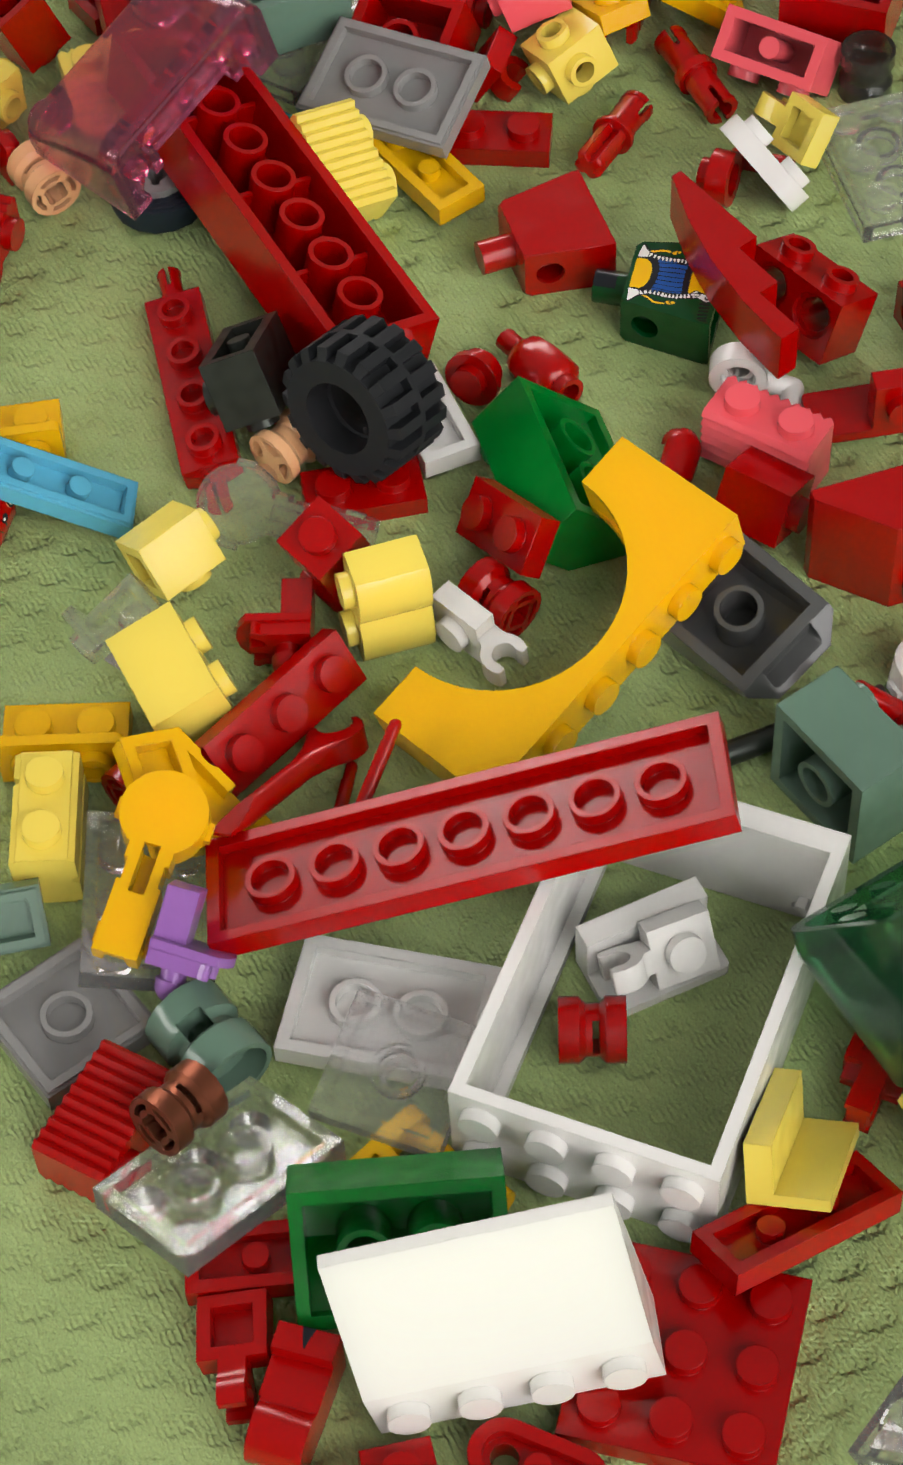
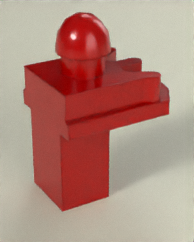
[236,578,315,671]

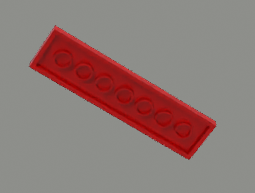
[205,711,742,955]

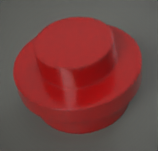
[445,348,502,406]

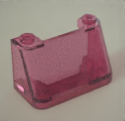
[28,0,279,221]

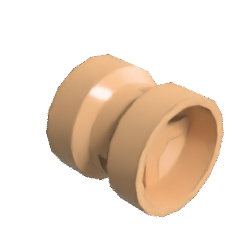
[6,137,81,216]

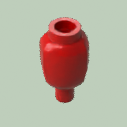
[496,329,583,401]

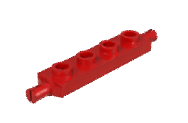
[144,267,244,515]

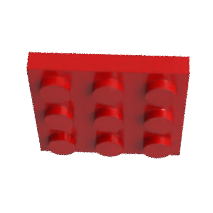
[555,1242,813,1465]

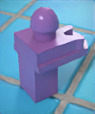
[144,879,237,1000]

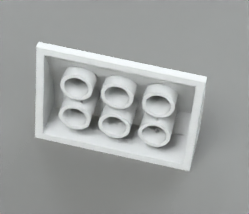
[317,1192,666,1435]

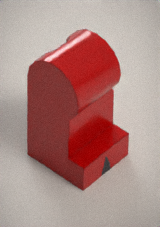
[243,1320,346,1465]

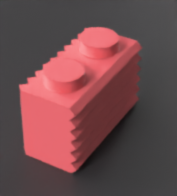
[699,376,834,498]

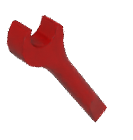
[213,716,369,838]

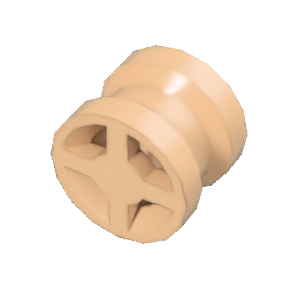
[249,408,316,484]

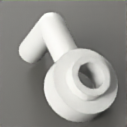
[708,342,804,407]

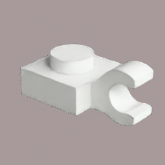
[433,580,529,687]
[597,900,721,996]

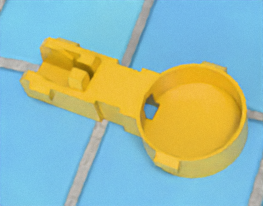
[91,770,216,969]

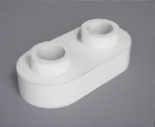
[719,113,810,212]

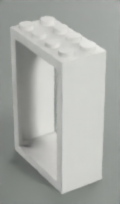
[447,801,852,1243]

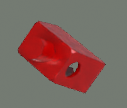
[474,169,616,296]

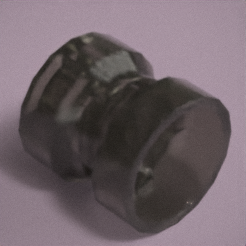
[838,30,896,109]

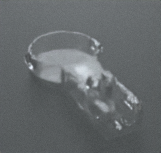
[196,457,381,551]

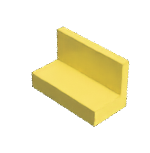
[743,1068,859,1213]

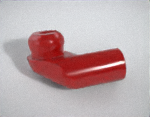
[660,428,702,483]

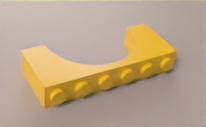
[374,436,745,780]

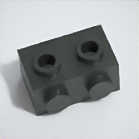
[198,310,295,433]

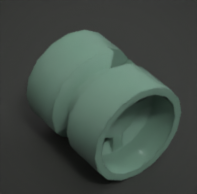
[145,979,272,1103]

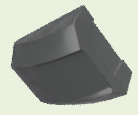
[662,532,834,699]

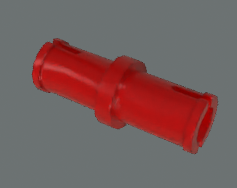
[654,25,738,124]

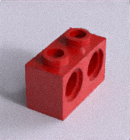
[755,233,878,365]

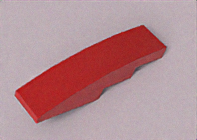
[670,171,799,379]

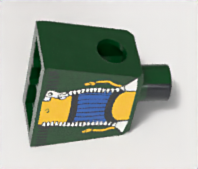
[591,241,721,365]

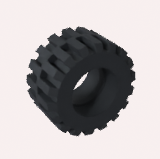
[282,314,447,484]

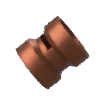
[129,1059,229,1157]

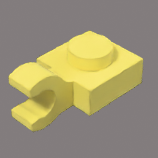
[754,91,840,169]

